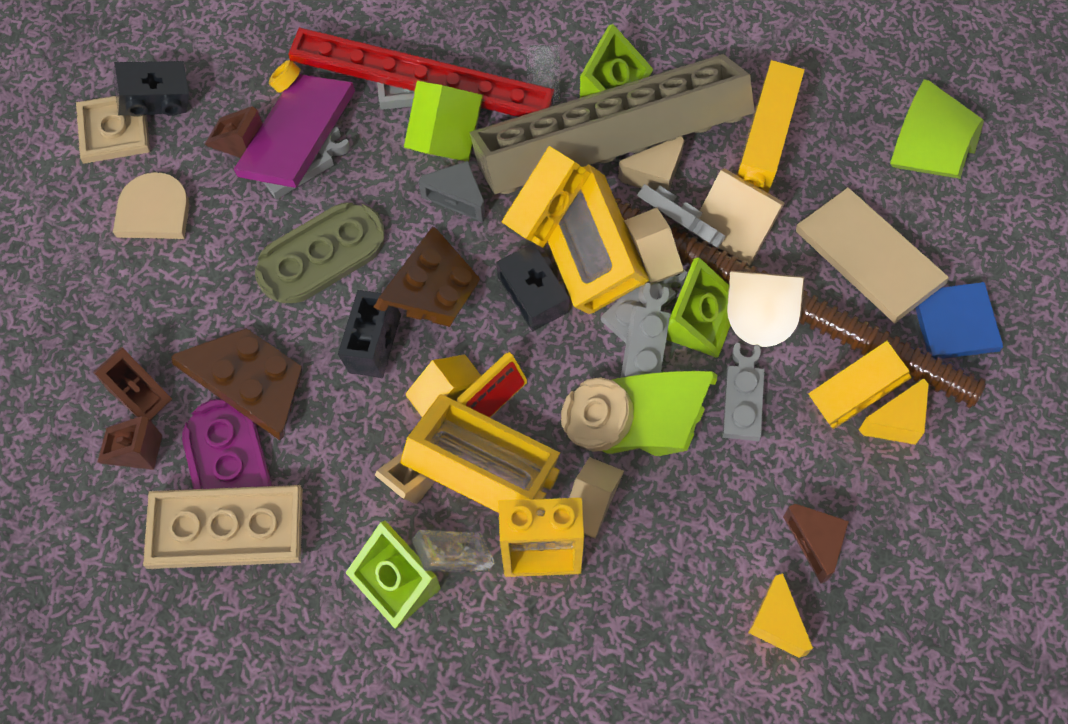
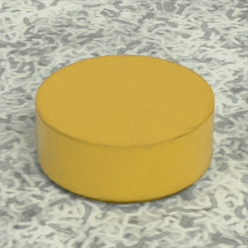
[269,60,301,93]

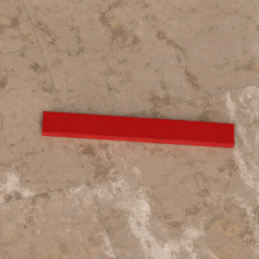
[288,27,554,117]

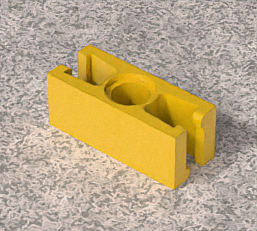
[502,146,590,248]
[808,341,911,429]

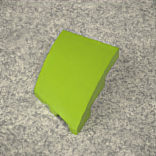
[890,79,984,179]
[603,371,717,456]

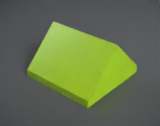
[580,24,653,98]
[404,81,483,162]
[666,258,731,357]
[346,520,441,629]

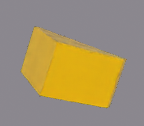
[406,354,481,417]
[859,379,929,445]
[748,573,813,658]

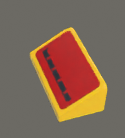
[457,352,527,418]

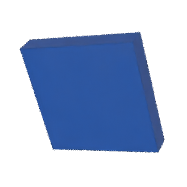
[915,282,1003,359]

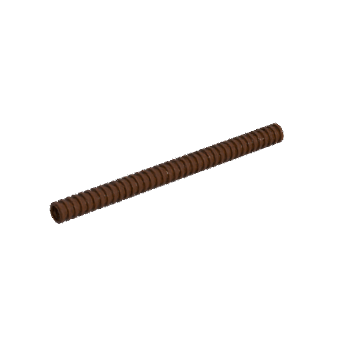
[615,198,986,409]

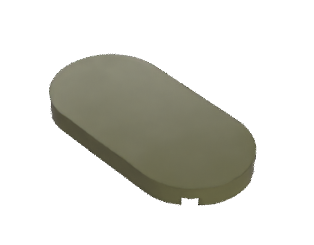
[255,203,385,303]

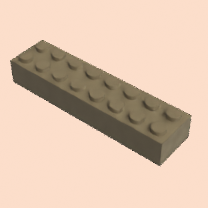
[470,54,755,194]

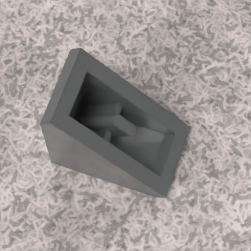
[418,161,485,222]

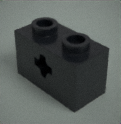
[113,61,189,117]
[496,243,570,332]
[338,290,401,378]

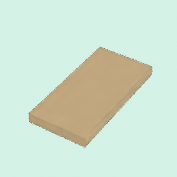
[796,188,949,324]
[143,485,303,569]

